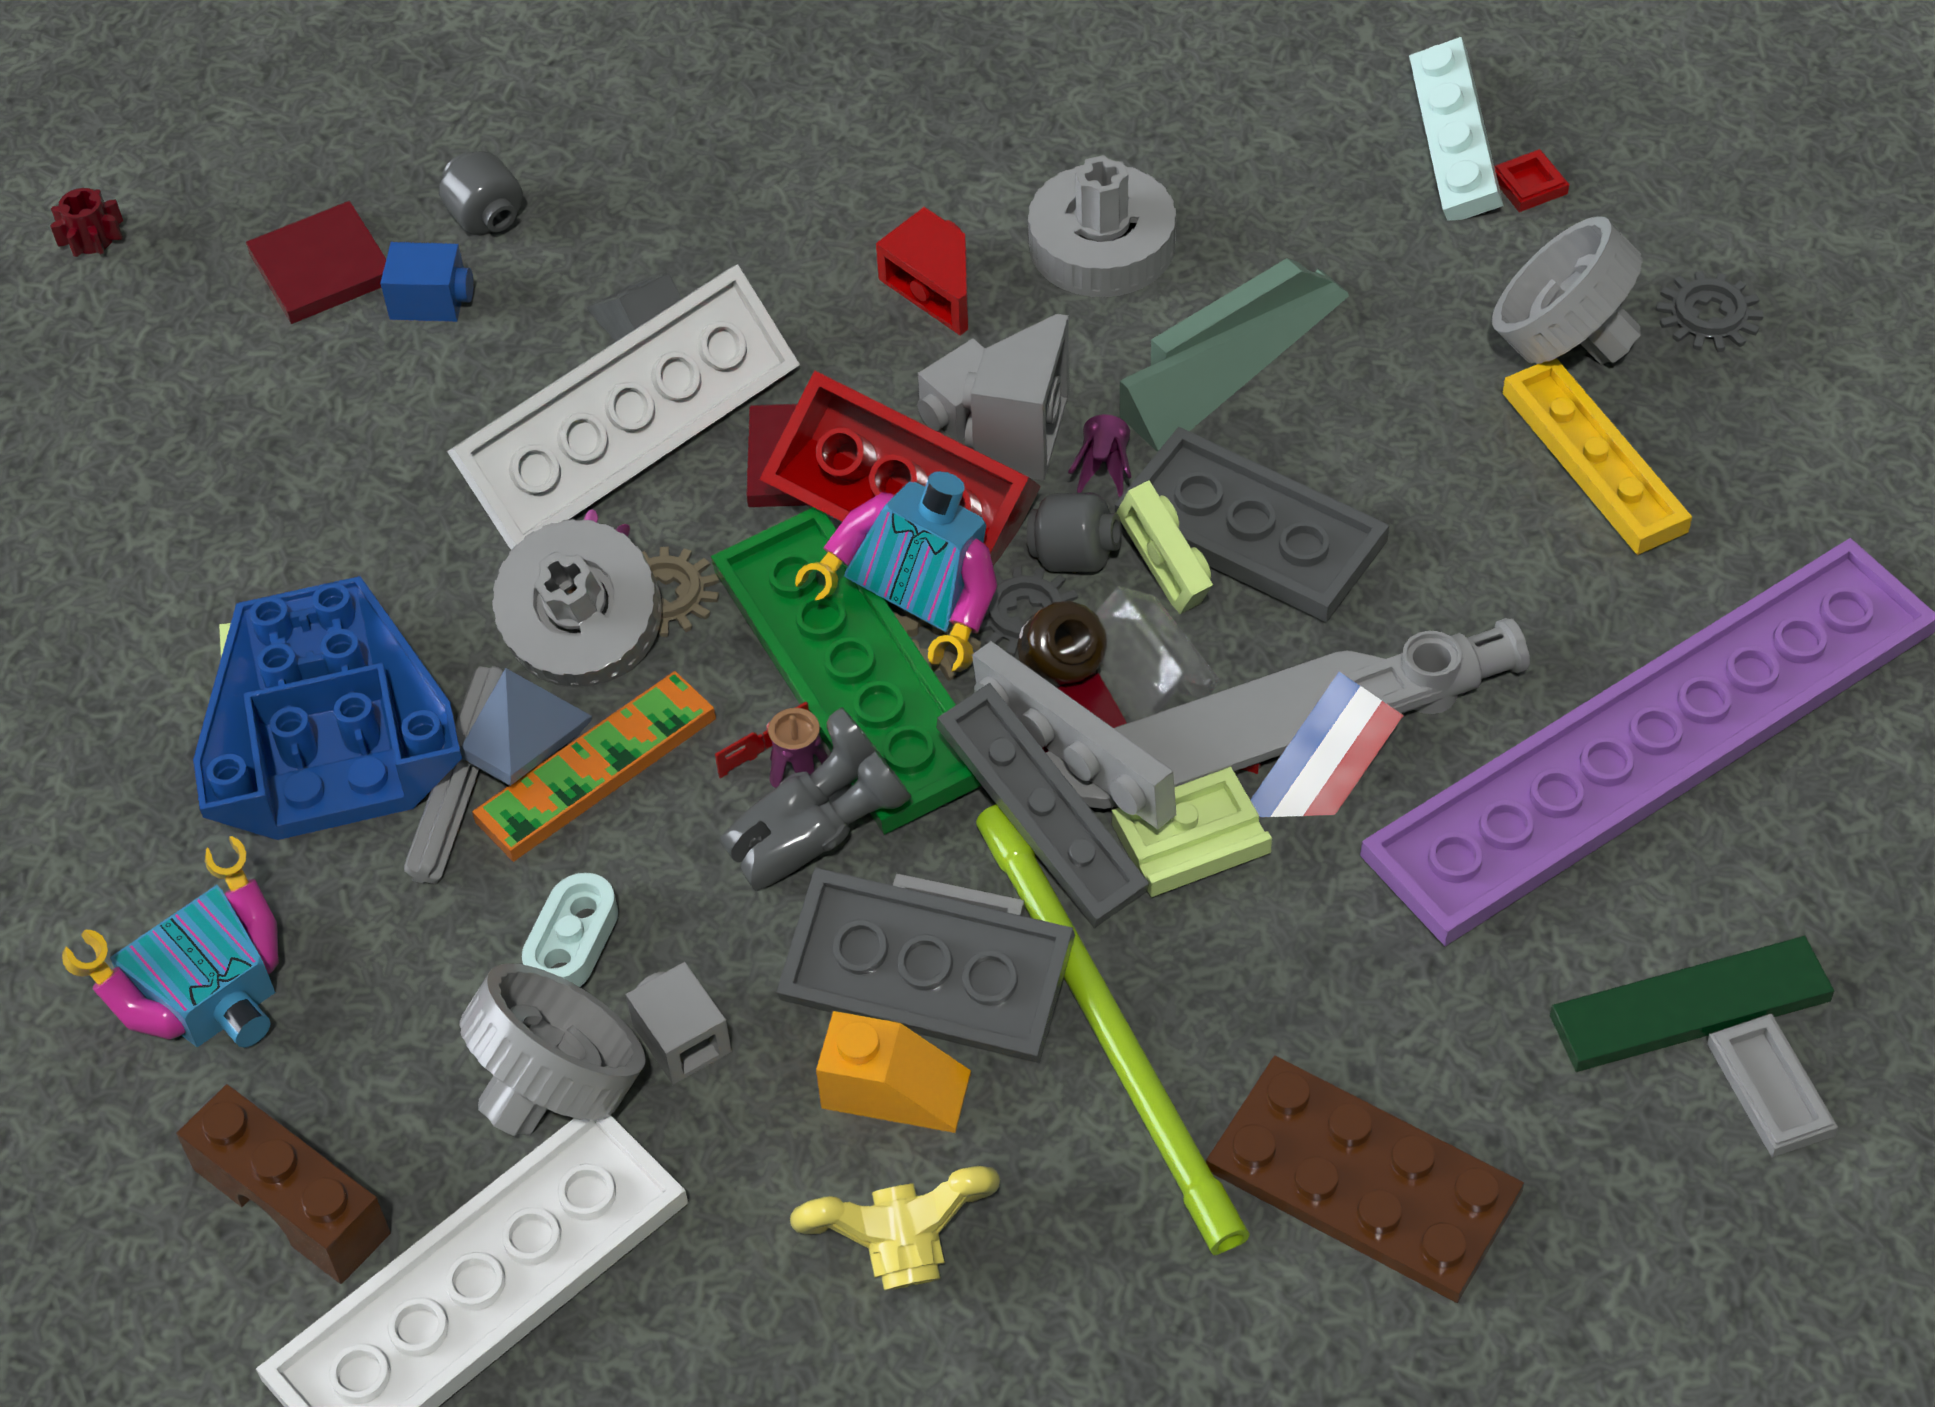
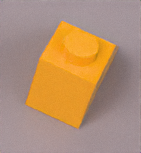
[816,1011,971,1133]

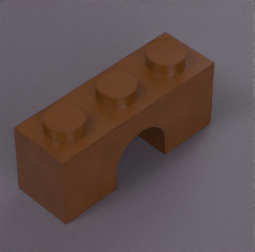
[176,1084,391,1284]

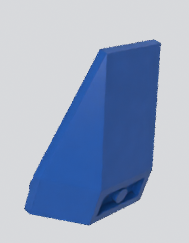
[193,576,462,840]

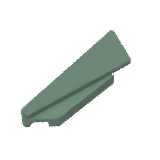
[1120,258,1349,452]

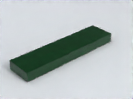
[1550,936,1834,1072]

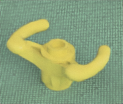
[790,1166,1000,1291]

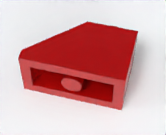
[876,207,968,336]

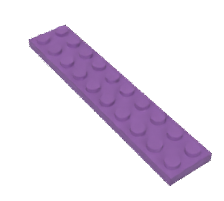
[1360,538,1935,946]

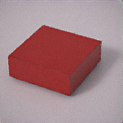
[1494,149,1570,213]

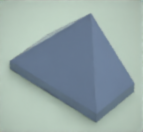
[461,668,592,786]

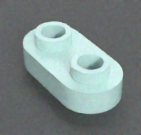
[522,873,618,987]

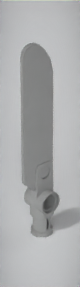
[1046,618,1530,809]

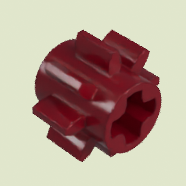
[50,188,123,257]

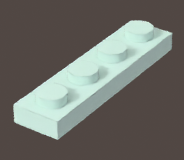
[1409,37,1504,221]

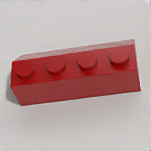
[759,370,1041,566]

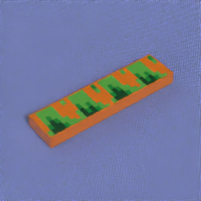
[472,671,716,862]

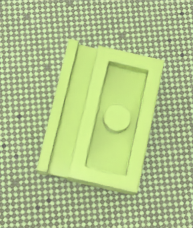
[1112,767,1272,898]

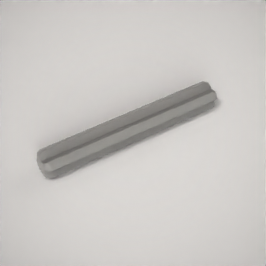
[404,666,503,884]

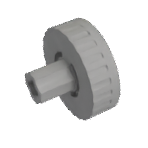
[1028,155,1176,297]
[1492,216,1643,365]
[492,519,662,687]
[459,963,645,1136]

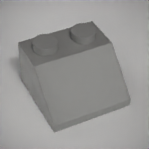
[962,314,1070,481]

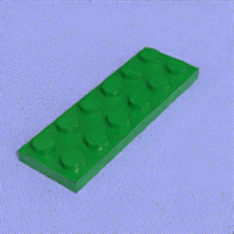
[711,507,982,835]

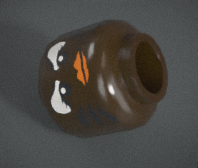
[1017,601,1107,688]

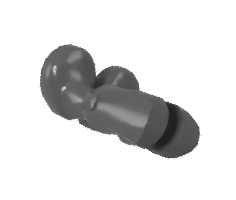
[720,707,912,891]

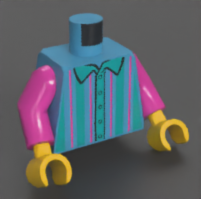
[795,471,997,672]
[62,836,279,1048]

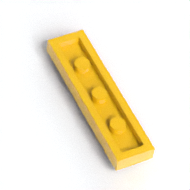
[1503,358,1692,555]

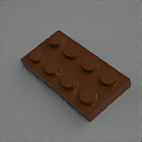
[1206,1055,1524,1303]

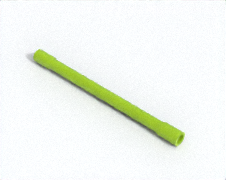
[976,804,1250,1256]

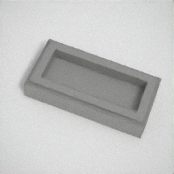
[1707,1013,1838,1158]

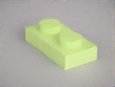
[1116,480,1213,614]

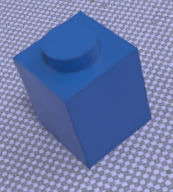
[380,242,473,322]

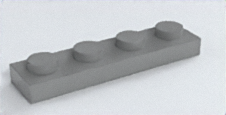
[972,641,1176,830]

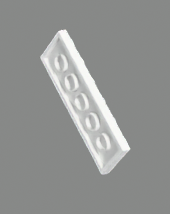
[447,264,800,550]
[256,1115,688,1407]

